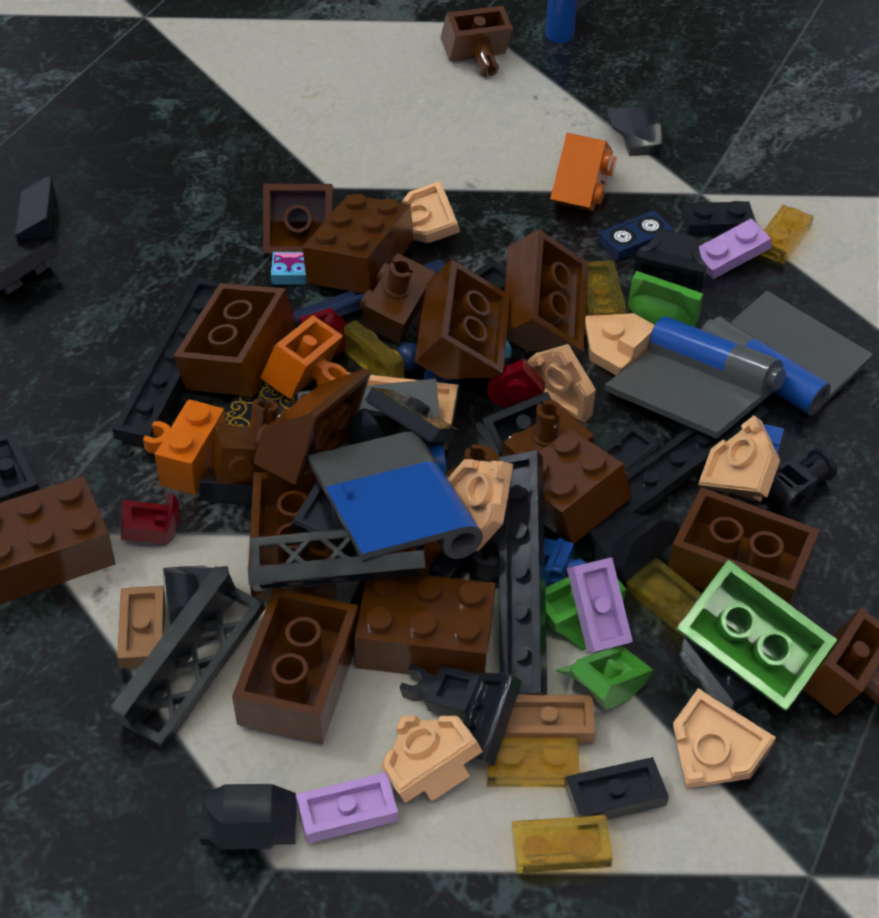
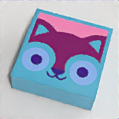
[271,252,307,285]

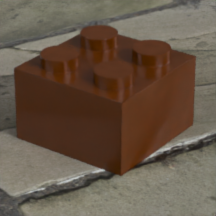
[539,429,632,544]

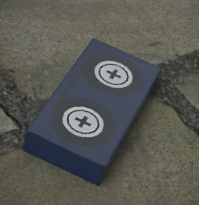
[598,210,674,261]

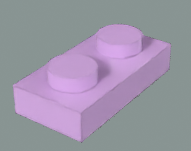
[699,218,771,279]
[567,557,633,653]
[296,772,398,844]

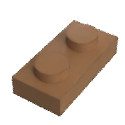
[117,585,165,668]
[504,694,595,743]

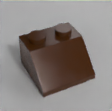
[263,184,334,254]

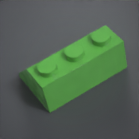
[676,559,837,711]

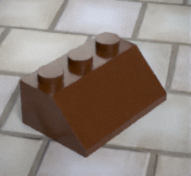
[505,229,588,354]
[415,259,510,380]
[253,368,371,485]

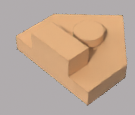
[402,181,460,243]
[585,313,655,376]
[527,344,596,423]
[698,416,780,502]
[448,459,514,551]
[673,688,776,789]
[381,716,483,803]

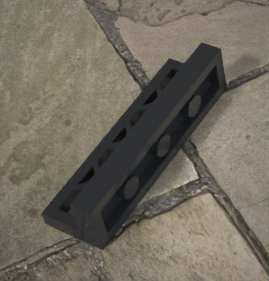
[247,529,427,591]
[110,566,266,750]

